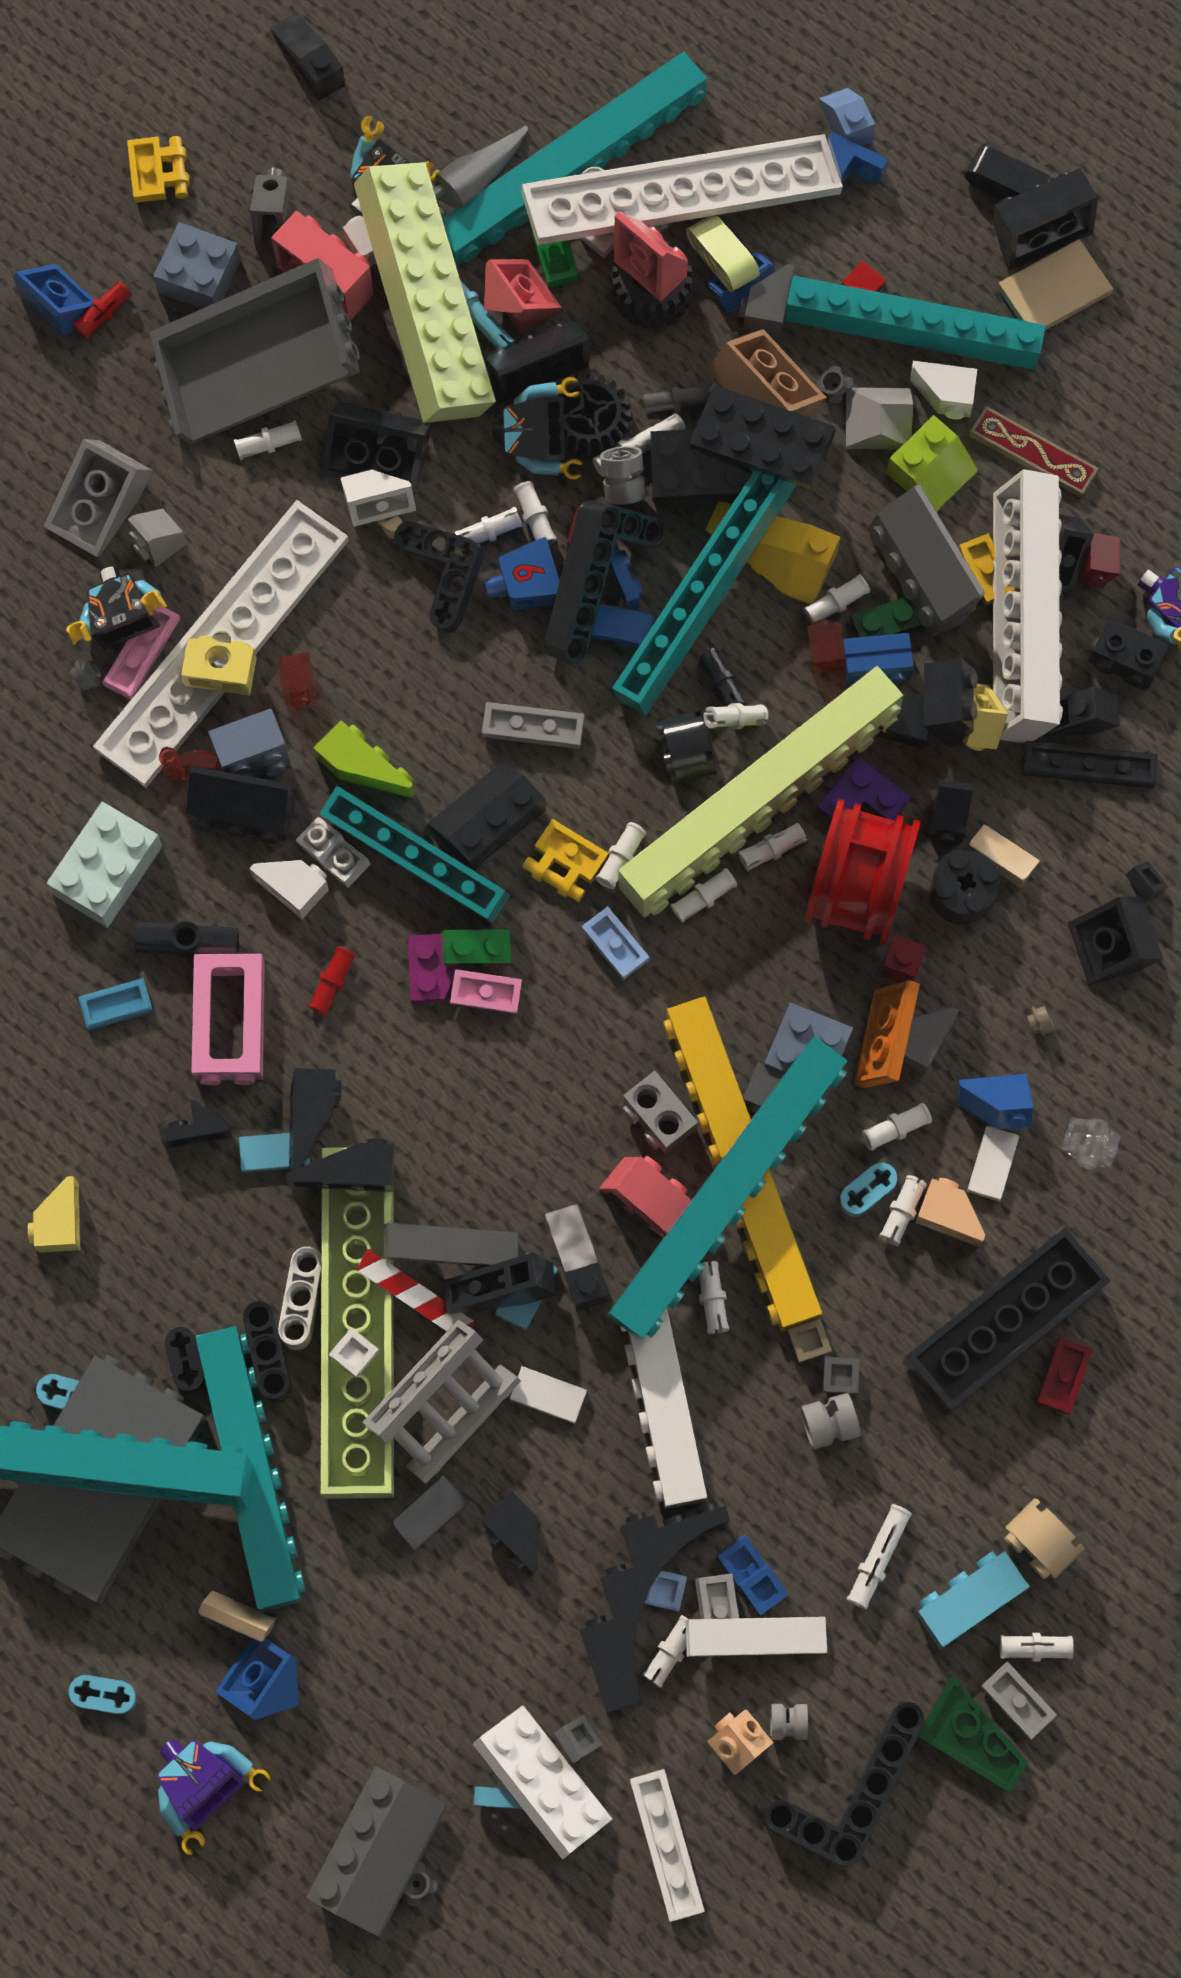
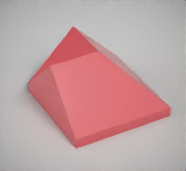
[484,259,562,334]

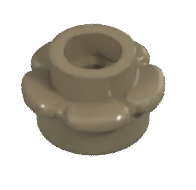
[1027,1006,1055,1038]

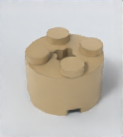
[1004,1498,1085,1579]

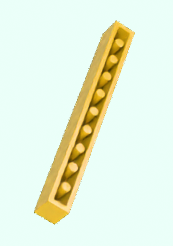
[662,996,822,1332]

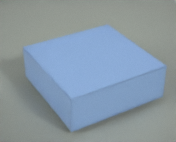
[645,1571,687,1612]

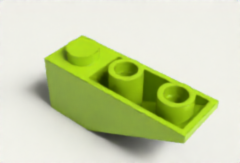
[313,721,415,798]

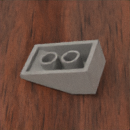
[43,439,153,557]

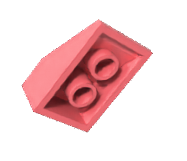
[614,212,688,302]

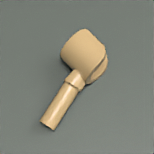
[377,515,403,539]

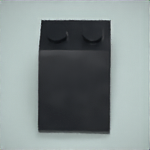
[289,1068,342,1172]

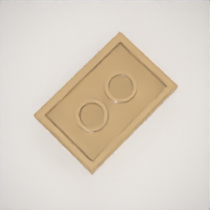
[997,239,1113,330]

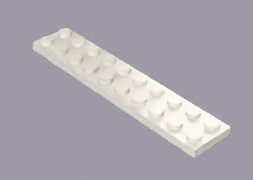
[521,134,843,245]
[93,500,349,788]

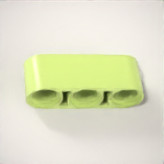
[686,215,760,292]

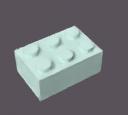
[46,802,163,928]

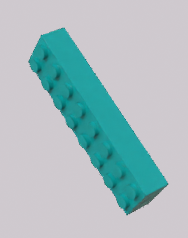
[0,1421,254,1508]

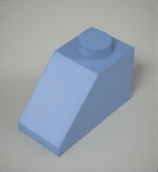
[819,88,875,146]

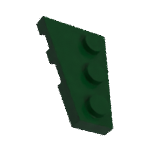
[917,1674,1028,1794]

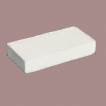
[967,1126,1019,1202]
[510,1366,587,1424]

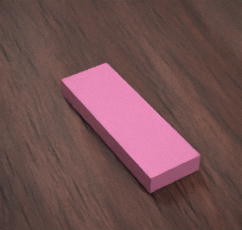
[102,606,180,700]

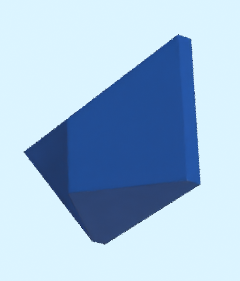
[215,1638,301,1720]

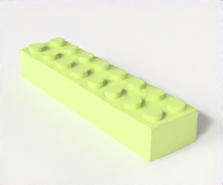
[354,162,496,423]

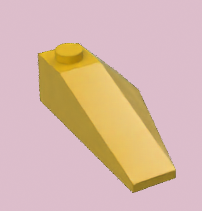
[706,501,840,606]

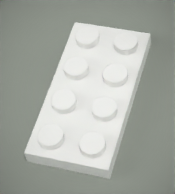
[473,1706,612,1860]

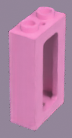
[191,954,265,1085]

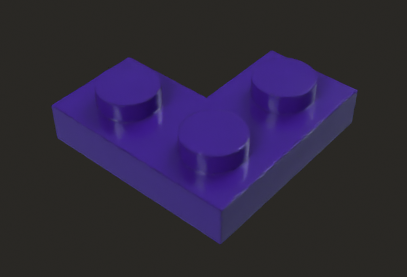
[817,757,911,821]

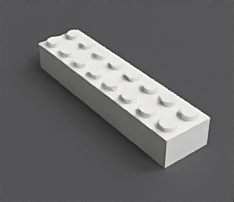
[993,469,1063,744]

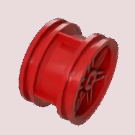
[804,799,921,945]

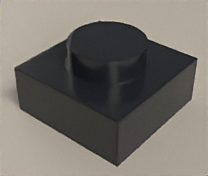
[1125,861,1169,901]

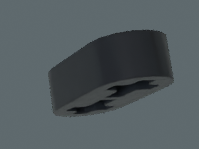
[165,1327,205,1393]

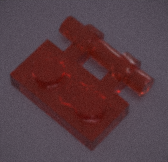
[159,746,222,782]

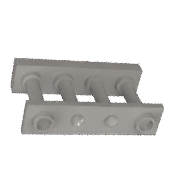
[362,1319,521,1484]

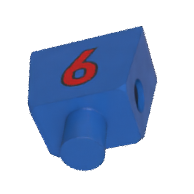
[483,537,560,610]

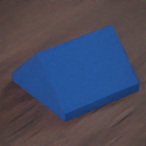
[13,264,94,338]

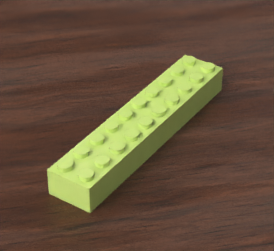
[618,666,903,918]
[321,1148,394,1499]

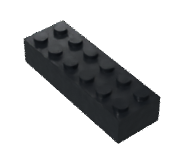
[902,1227,1111,1416]

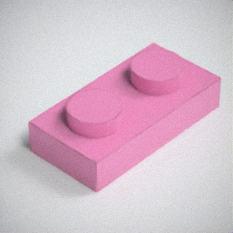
[450,969,522,1014]

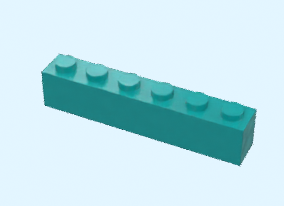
[319,786,510,923]

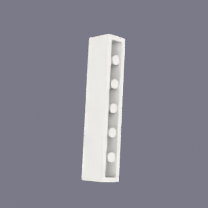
[620,1307,707,1510]

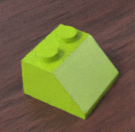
[887,415,978,512]

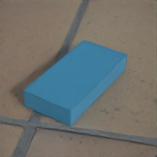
[78,978,153,1031]

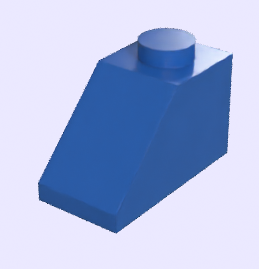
[957,1074,1033,1130]

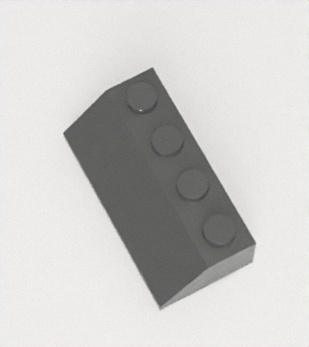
[868,484,985,637]
[306,1766,448,1937]

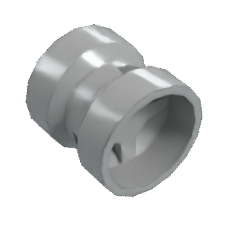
[770,1704,808,1740]

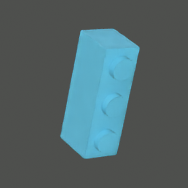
[915,1551,1030,1649]

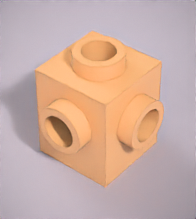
[707,1709,773,1775]

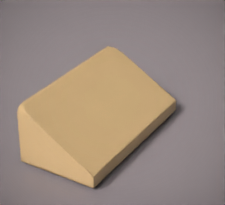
[966,824,1040,888]

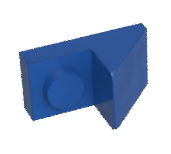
[828,132,888,186]

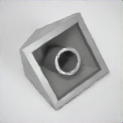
[846,388,913,450]

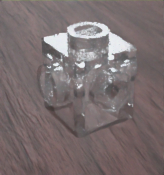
[1061,1118,1121,1170]

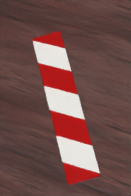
[357,1249,475,1331]

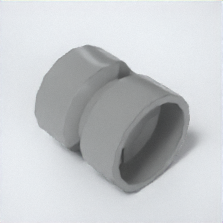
[600,446,647,504]
[800,1393,861,1450]

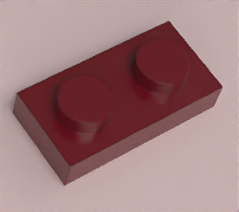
[1036,1337,1093,1415]

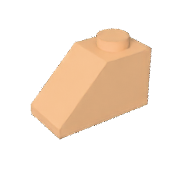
[915,1178,985,1247]

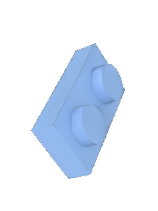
[581,907,650,980]

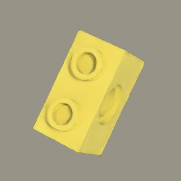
[181,636,257,696]

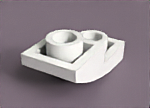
[296,817,371,888]

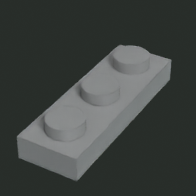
[482,702,584,749]

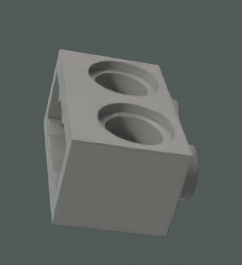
[622,1071,698,1154]

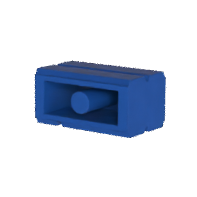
[841,633,914,686]

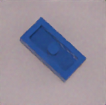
[609,542,643,611]

